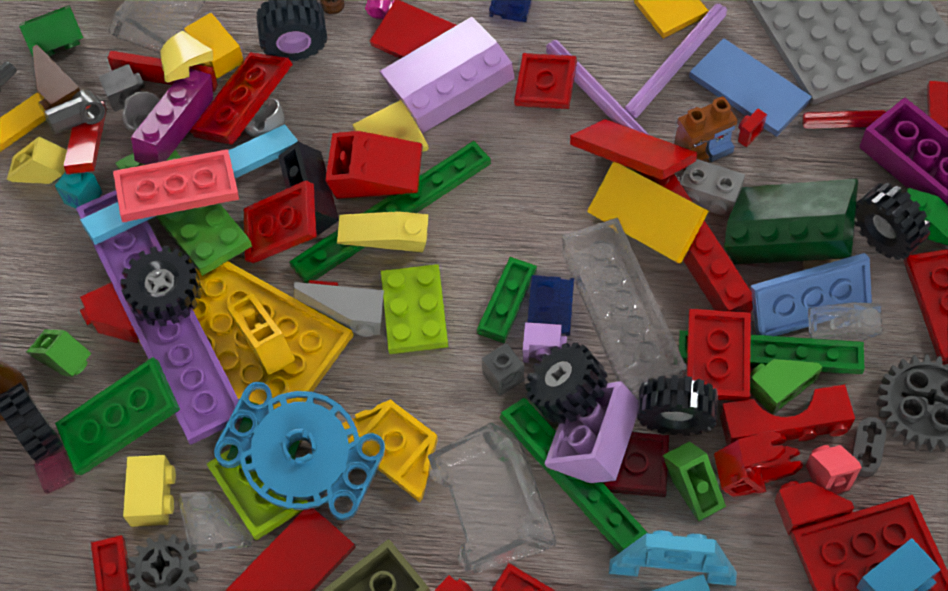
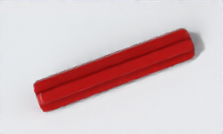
[802,110,886,129]

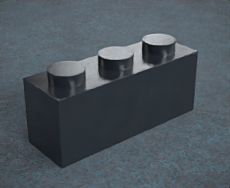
[278,141,339,235]

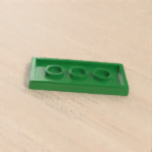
[55,357,180,476]

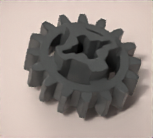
[127,533,200,591]

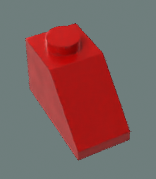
[80,282,139,343]
[774,481,854,536]

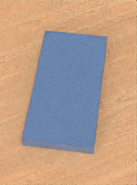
[689,38,812,137]
[751,253,872,336]

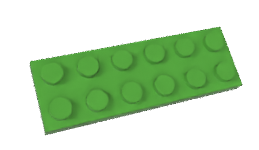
[115,150,252,276]

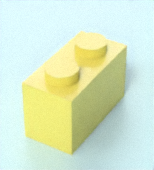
[123,455,176,527]

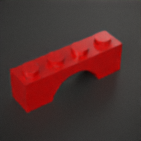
[719,384,855,446]

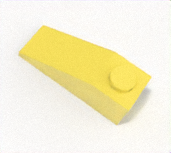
[337,212,428,252]

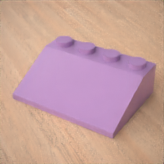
[380,17,515,134]

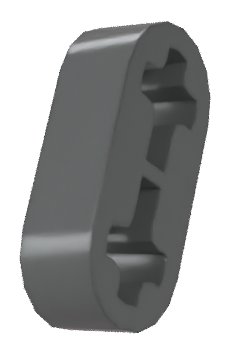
[851,417,886,477]

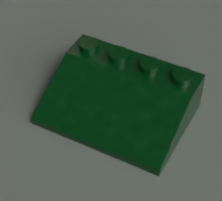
[724,178,858,265]

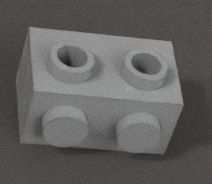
[680,159,745,216]

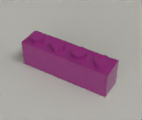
[131,68,213,165]

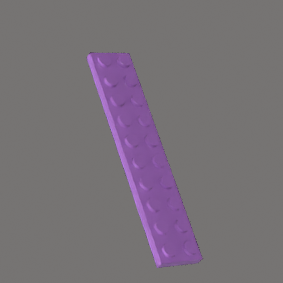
[76,190,243,445]

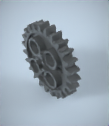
[876,354,948,453]

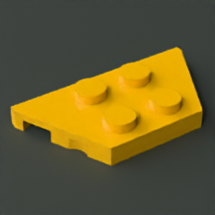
[342,399,438,502]

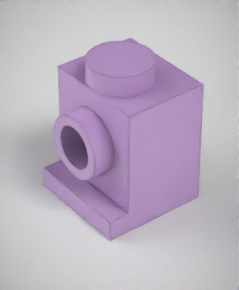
[523,322,567,363]

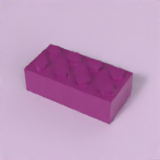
[859,97,948,205]

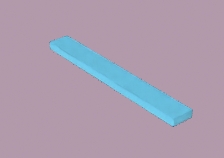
[80,124,298,245]

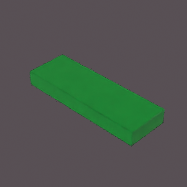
[477,257,537,344]

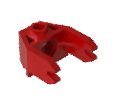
[714,430,803,497]

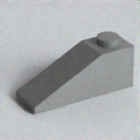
[294,282,384,337]

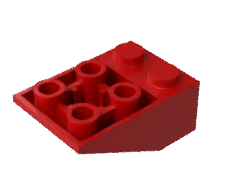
[325,131,423,199]

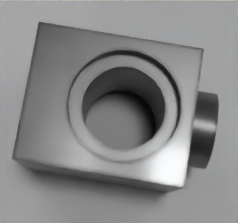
[98,64,145,112]

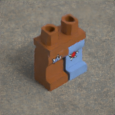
[674,96,738,171]

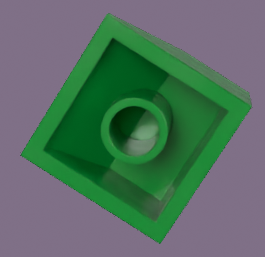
[19,5,84,57]

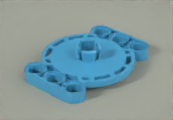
[214,382,385,521]

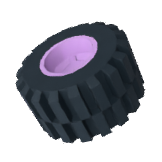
[256,0,327,61]

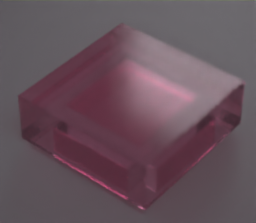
[33,451,76,494]

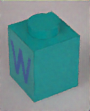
[55,172,103,209]

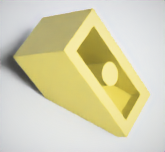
[7,137,67,184]

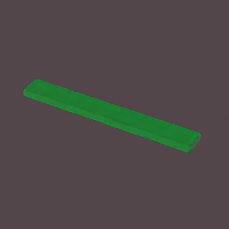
[289,140,491,283]

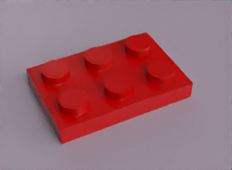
[243,180,316,264]
[686,309,751,401]

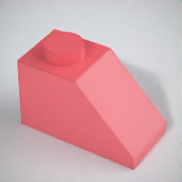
[806,445,862,494]

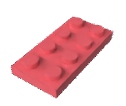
[113,149,239,222]

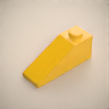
[227,293,295,375]

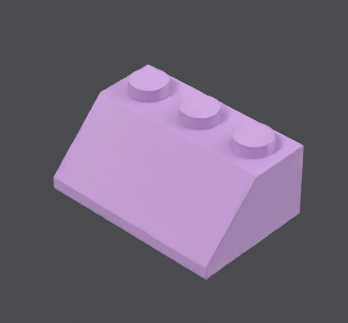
[544,381,638,483]

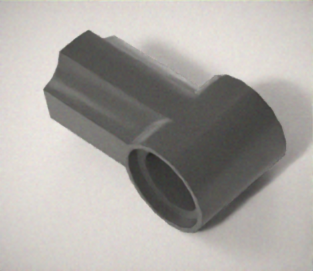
[44,90,105,135]

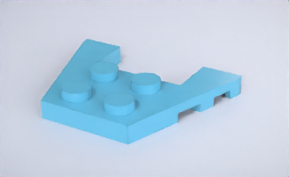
[609,530,737,586]

